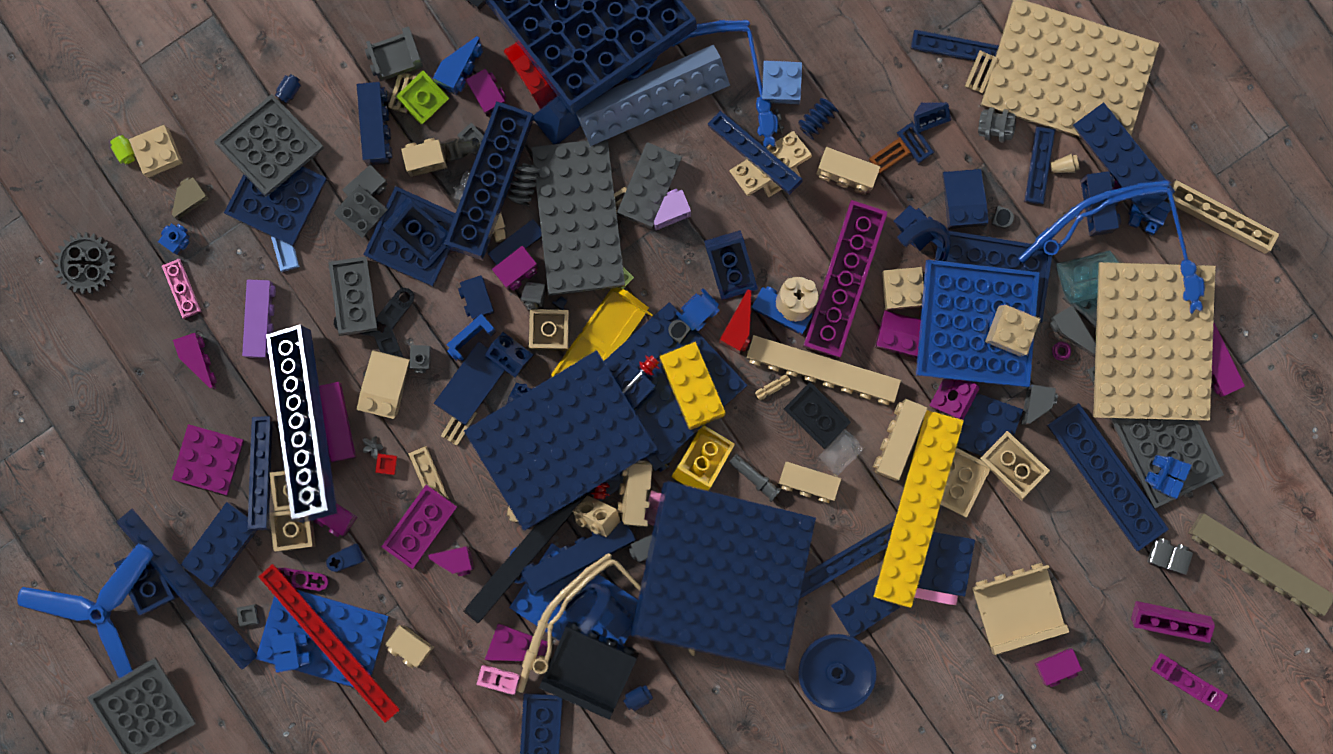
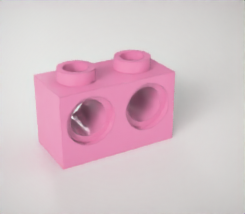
[477,665,521,695]

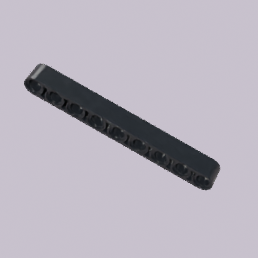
[463,492,589,624]

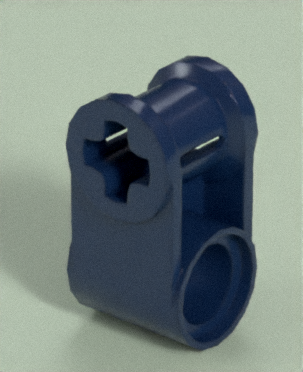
[326,543,365,572]

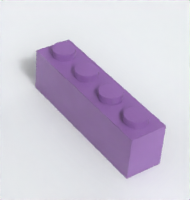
[242,280,276,359]

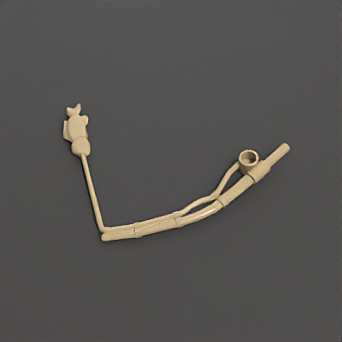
[516,553,695,693]

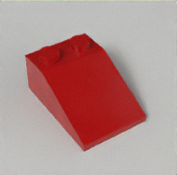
[719,289,751,354]

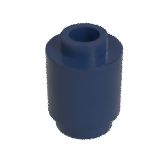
[275,74,301,103]
[623,685,654,712]

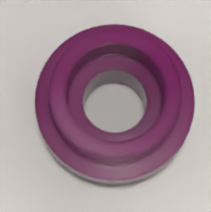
[1052,341,1071,361]

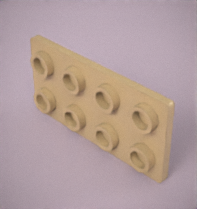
[730,131,812,197]

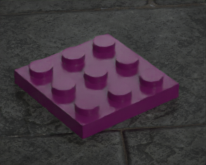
[172,424,244,495]

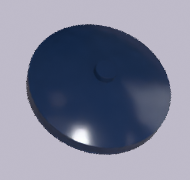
[798,634,876,712]

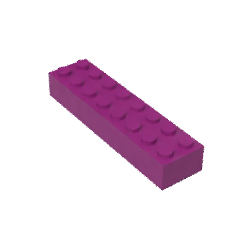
[803,200,888,359]

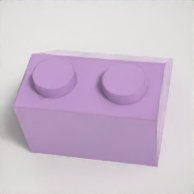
[654,189,691,231]

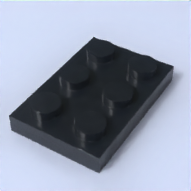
[783,382,851,449]

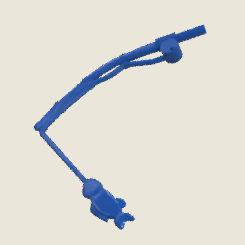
[626,20,778,148]
[1018,180,1205,314]

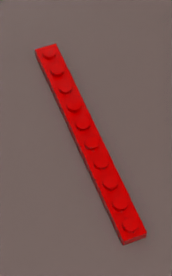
[258,564,400,723]

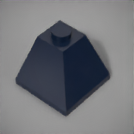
[533,96,581,145]

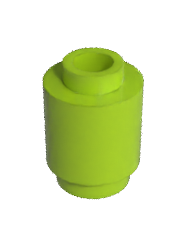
[110,135,135,165]

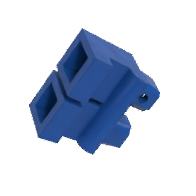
[1128,201,1171,235]
[1145,455,1192,499]
[270,633,311,673]

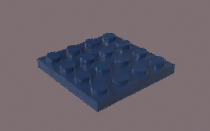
[224,166,327,247]
[363,186,456,287]

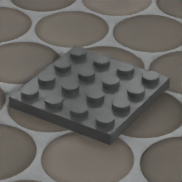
[214,94,323,197]
[87,657,196,754]

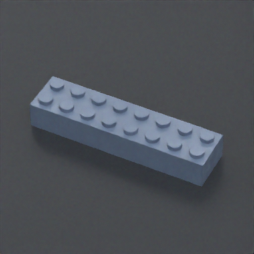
[576,45,730,146]

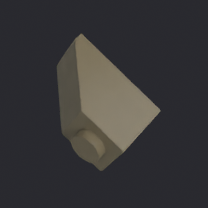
[172,177,209,220]

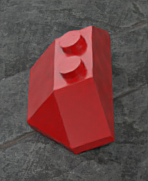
[503,42,557,109]

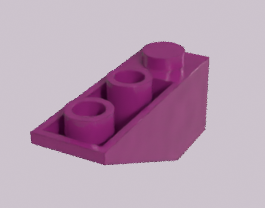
[173,333,217,389]

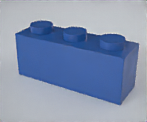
[751,286,813,335]

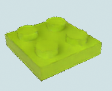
[395,71,449,125]

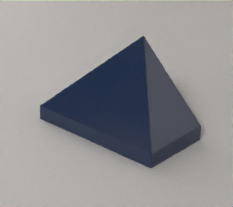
[913,102,951,133]

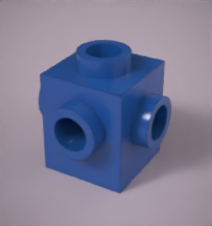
[158,223,190,255]

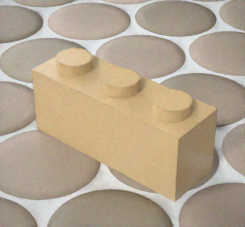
[778,462,841,503]

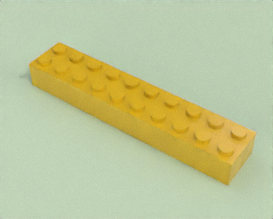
[873,410,964,608]

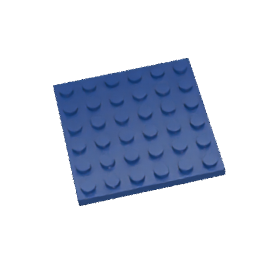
[916,260,1039,387]

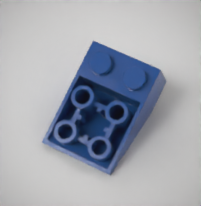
[433,36,483,95]

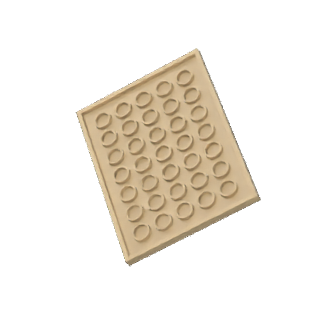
[980,0,1159,138]
[1093,263,1215,420]

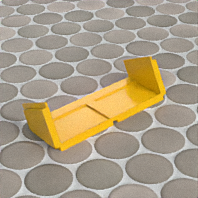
[551,287,653,377]

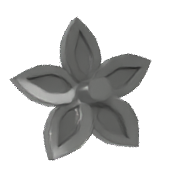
[363,436,384,458]

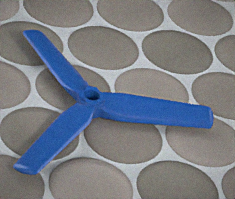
[17,544,153,678]

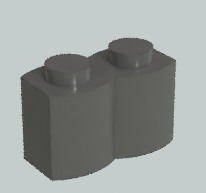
[1147,538,1193,575]

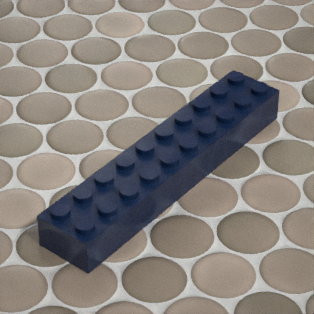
[266,325,337,523]

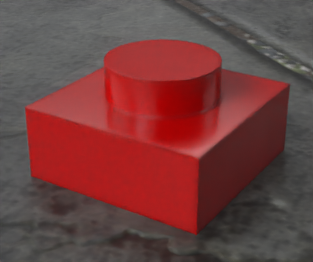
[375,454,398,475]

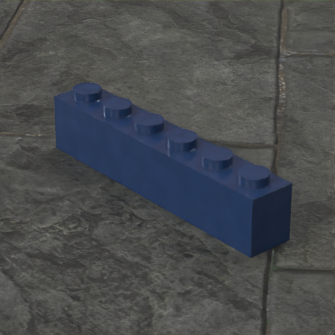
[521,521,636,595]

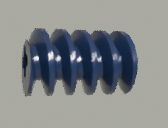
[798,98,839,141]

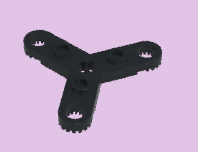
[334,288,415,358]

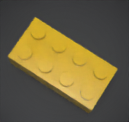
[660,342,725,431]

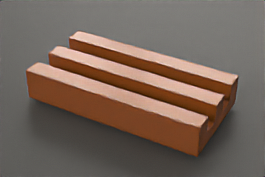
[868,137,911,175]

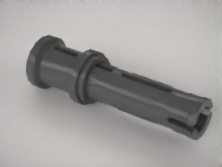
[729,454,782,502]

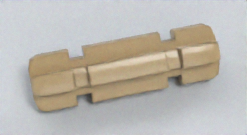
[755,374,791,400]

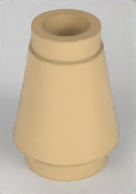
[1051,154,1080,174]

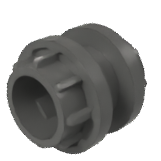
[978,107,1016,143]

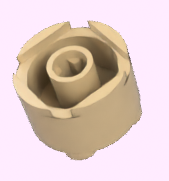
[776,277,818,321]

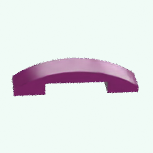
[1151,653,1228,712]

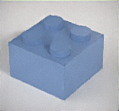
[762,61,802,104]

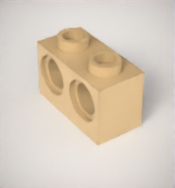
[573,495,621,537]

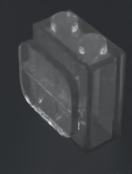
[816,429,864,477]

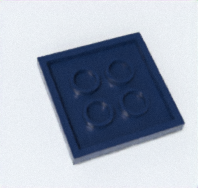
[956,393,1023,456]
[917,532,975,596]

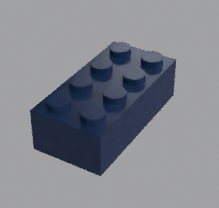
[356,82,393,166]
[180,502,257,588]

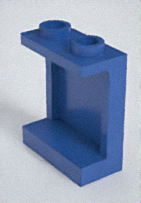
[446,314,497,362]

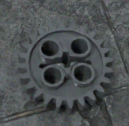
[53,232,117,295]

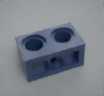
[485,332,534,378]

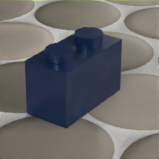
[458,275,495,320]

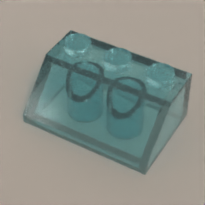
[1056,250,1119,304]

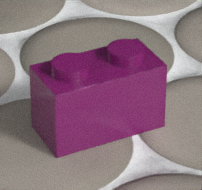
[466,68,507,116]
[1034,648,1082,687]

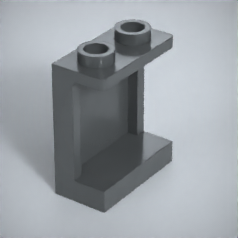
[365,26,423,82]

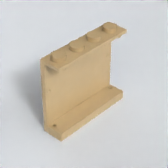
[972,563,1069,655]

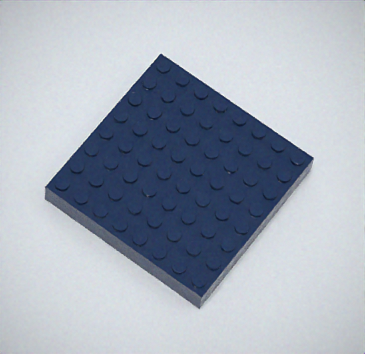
[485,0,697,115]
[630,481,816,670]

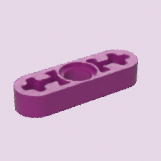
[278,568,329,591]

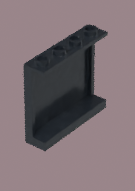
[539,622,639,720]

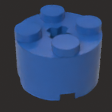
[676,288,720,331]

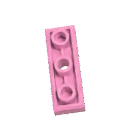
[162,259,201,319]

